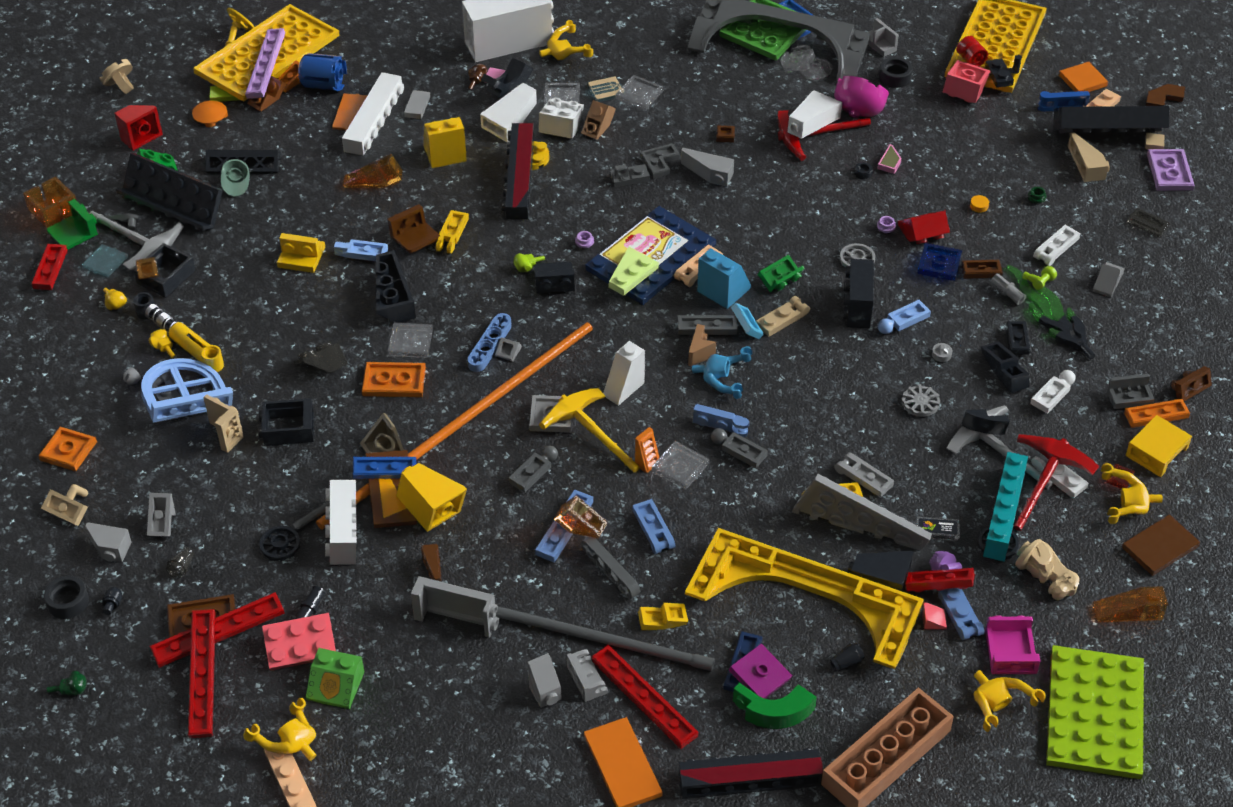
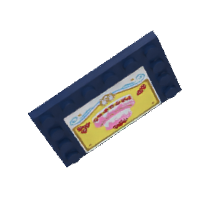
[585,206,716,305]

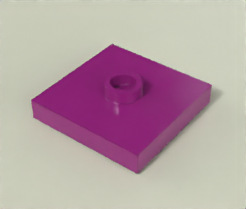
[729,643,792,699]

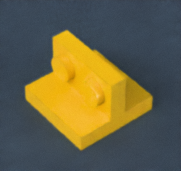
[277,233,325,273]

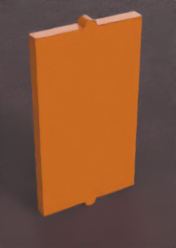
[332,93,368,131]

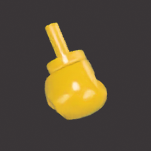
[103,288,127,310]
[148,329,175,358]

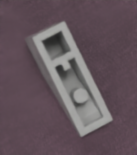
[681,148,734,187]

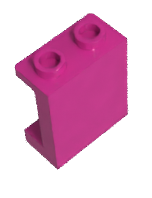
[985,616,1040,674]

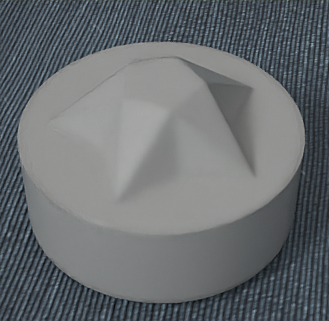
[932,343,952,362]

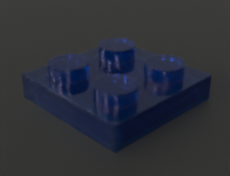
[917,243,962,281]

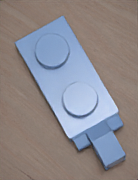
[334,239,388,261]

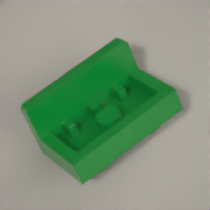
[757,254,805,293]

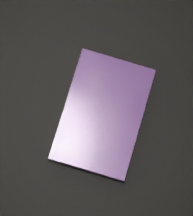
[1147,149,1195,191]

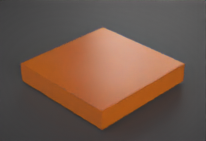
[1059,62,1108,92]
[39,427,97,471]

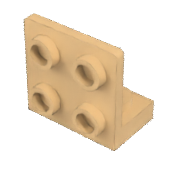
[203,394,243,453]

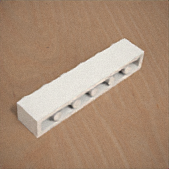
[342,73,404,156]

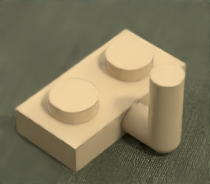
[41,484,88,526]

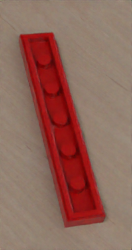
[150,592,285,668]
[188,609,216,738]
[591,645,699,749]

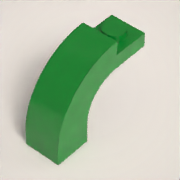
[733,683,817,729]

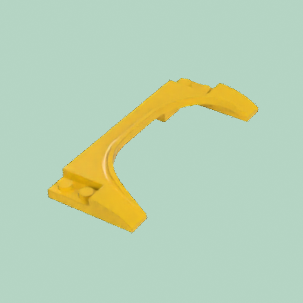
[685,528,924,669]

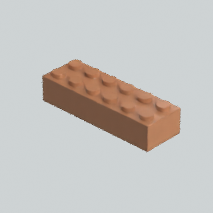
[821,687,954,807]

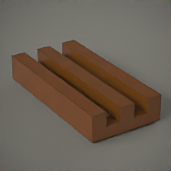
[961,259,1003,279]

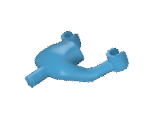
[692,346,753,399]

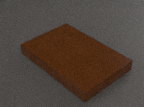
[1122,514,1200,576]
[167,594,235,638]

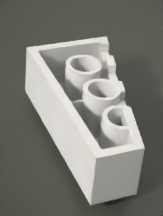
[325,480,356,565]

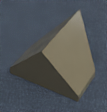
[360,413,404,453]

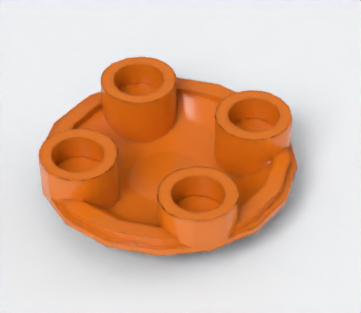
[192,100,228,127]

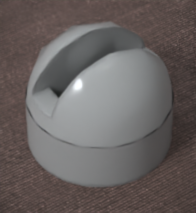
[123,367,141,385]

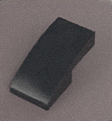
[961,409,1010,435]

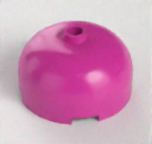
[834,76,889,118]

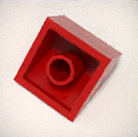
[114,105,163,151]
[897,210,950,244]

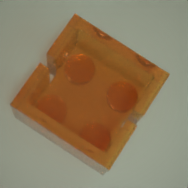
[23,176,76,228]

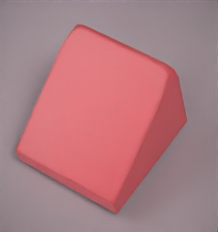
[922,603,947,629]

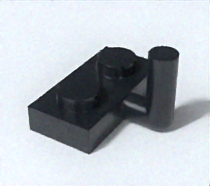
[985,55,1022,88]

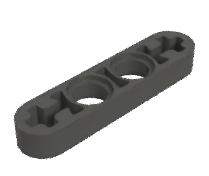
[581,535,641,599]

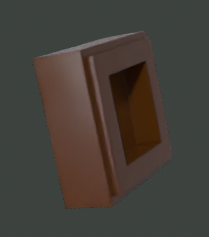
[716,125,735,143]

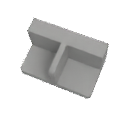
[868,18,899,57]

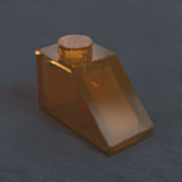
[554,495,608,538]

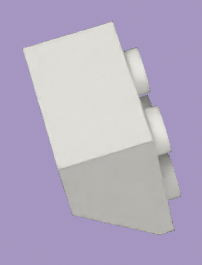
[539,98,584,138]

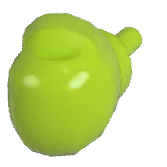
[513,253,545,272]

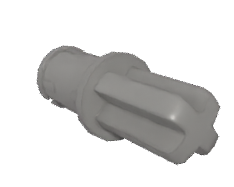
[991,274,1026,305]

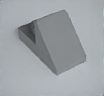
[1093,262,1125,298]
[147,493,175,536]

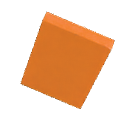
[362,362,426,397]

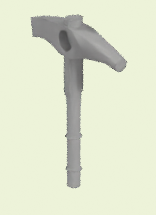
[89,211,183,270]
[947,405,1053,489]

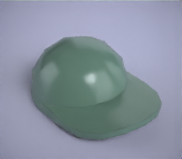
[221,159,250,197]

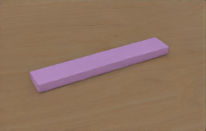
[245,28,285,99]

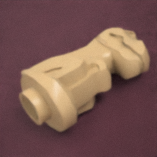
[1015,539,1079,600]

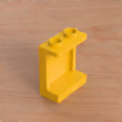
[1125,415,1192,477]

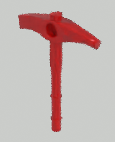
[778,110,871,161]
[1014,434,1099,531]

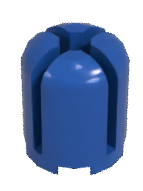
[298,53,347,91]

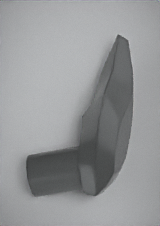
[105,214,139,230]

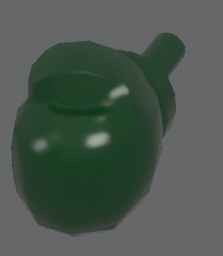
[47,671,87,696]

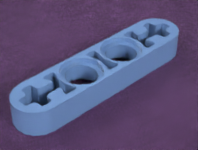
[468,313,511,372]

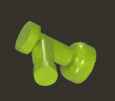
[1022,266,1057,290]

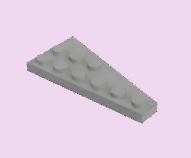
[792,474,932,551]

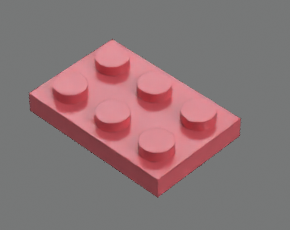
[262,613,336,671]

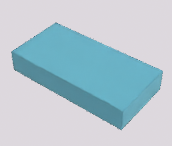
[731,303,763,339]

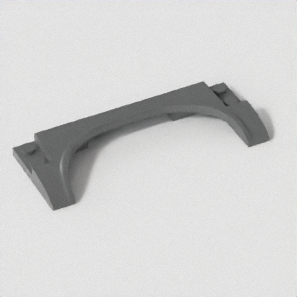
[688,0,871,83]

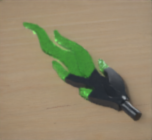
[1006,265,1095,360]

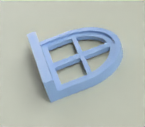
[141,358,233,423]

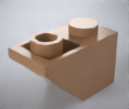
[581,100,616,140]

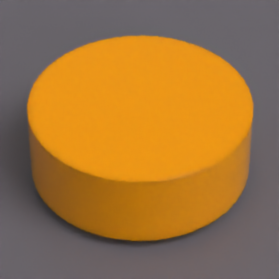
[970,195,989,213]

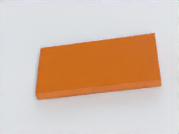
[584,717,662,807]

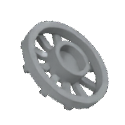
[840,243,875,267]
[902,384,940,417]

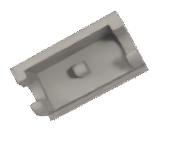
[567,650,608,702]

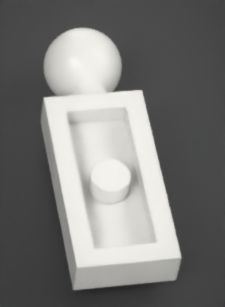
[1030,370,1075,414]

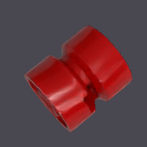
[956,36,988,67]

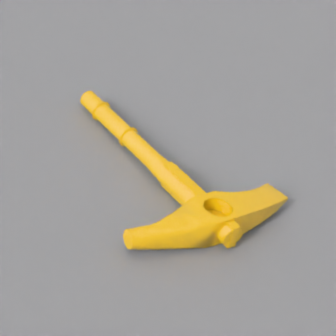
[539,388,640,473]

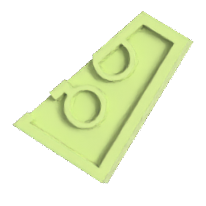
[609,246,659,296]

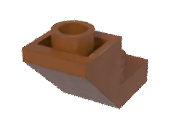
[247,76,286,111]

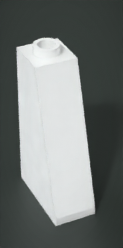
[480,83,537,142]
[788,91,842,138]

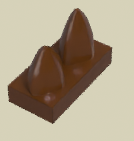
[1171,366,1212,401]

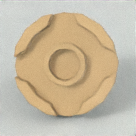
[99,59,134,94]

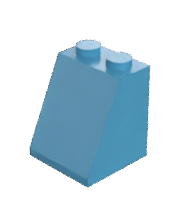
[697,248,751,309]

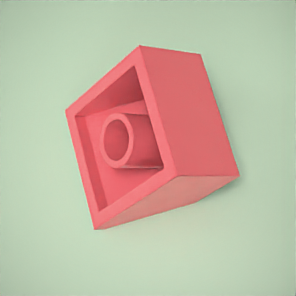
[943,60,990,103]

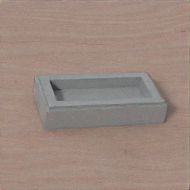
[404,90,430,119]

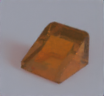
[135,257,159,279]

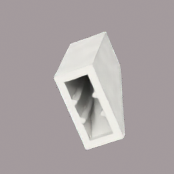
[603,341,645,406]

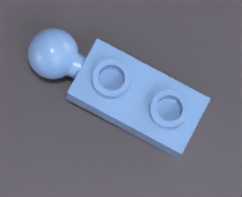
[878,300,931,334]

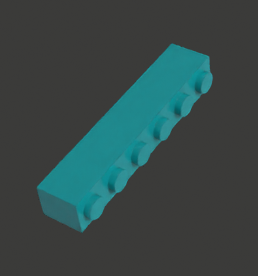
[983,452,1028,562]

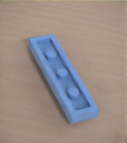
[535,490,593,563]

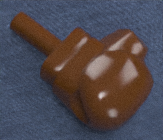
[468,64,487,90]

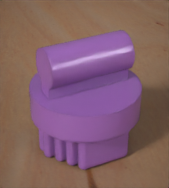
[929,551,962,571]

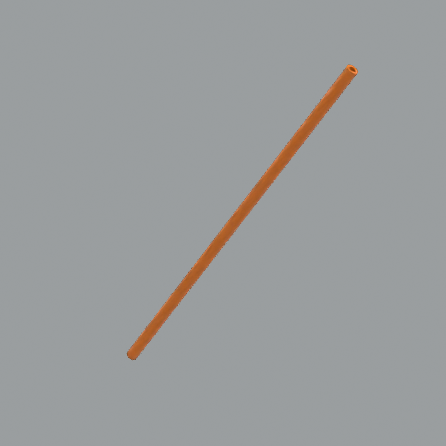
[316,322,593,530]

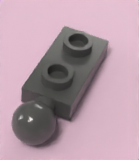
[711,428,768,468]
[508,445,558,493]

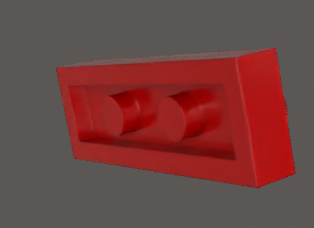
[32,244,68,290]
[906,568,975,592]

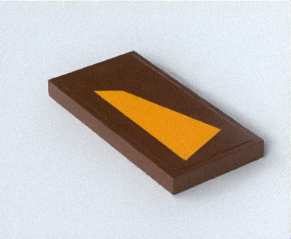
[366,450,417,528]

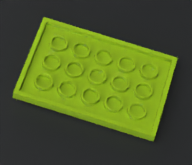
[1046,645,1144,779]

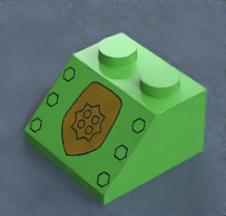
[306,648,364,709]

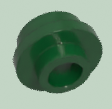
[1028,187,1047,203]

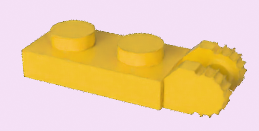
[436,210,469,254]

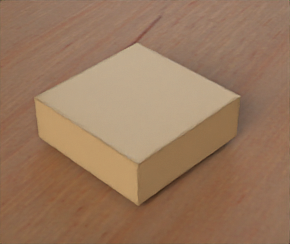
[1145,133,1164,149]

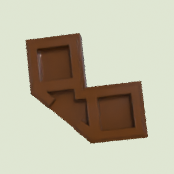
[1146,84,1185,106]

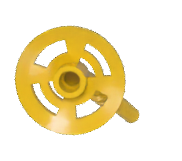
[225,8,254,47]

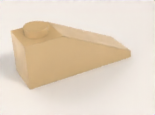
[1068,133,1110,182]

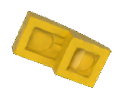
[638,603,688,630]

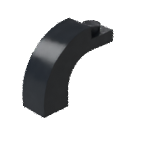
[481,57,534,98]

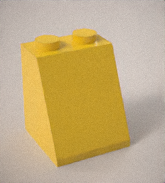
[423,117,467,168]
[396,463,467,532]

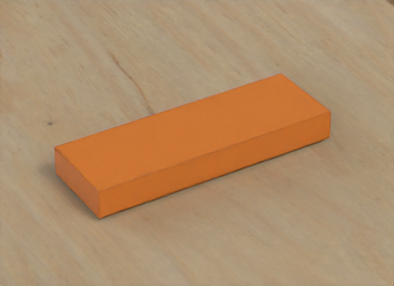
[1124,399,1190,428]

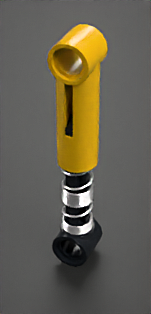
[133,292,224,372]

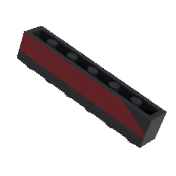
[502,123,534,219]
[678,748,823,799]

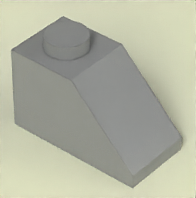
[86,522,132,562]
[528,653,561,708]

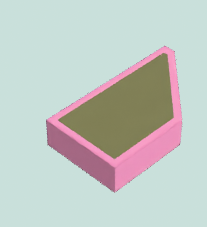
[878,144,901,174]

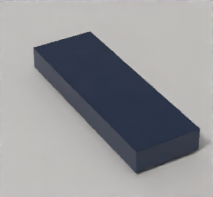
[723,631,763,692]

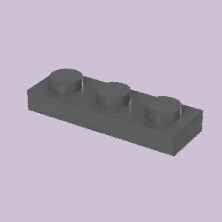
[678,315,737,335]

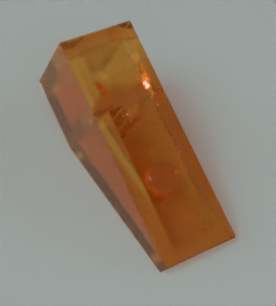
[343,154,403,188]
[1092,586,1168,622]

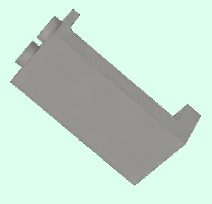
[411,576,499,638]

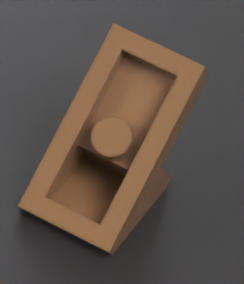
[688,324,716,366]

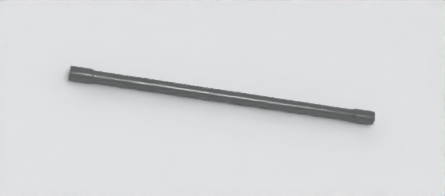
[496,606,715,672]

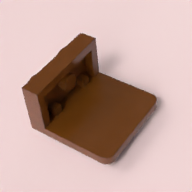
[387,204,440,253]

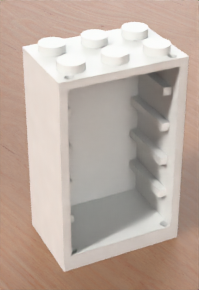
[462,0,554,62]

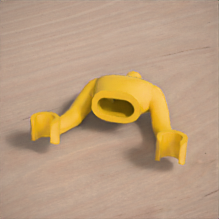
[539,20,593,60]
[1101,463,1163,524]
[974,670,1045,732]
[243,698,317,761]

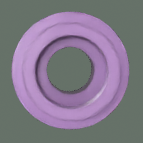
[877,216,896,233]
[575,231,594,248]

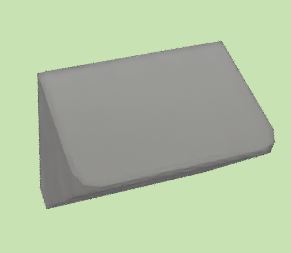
[494,337,522,361]

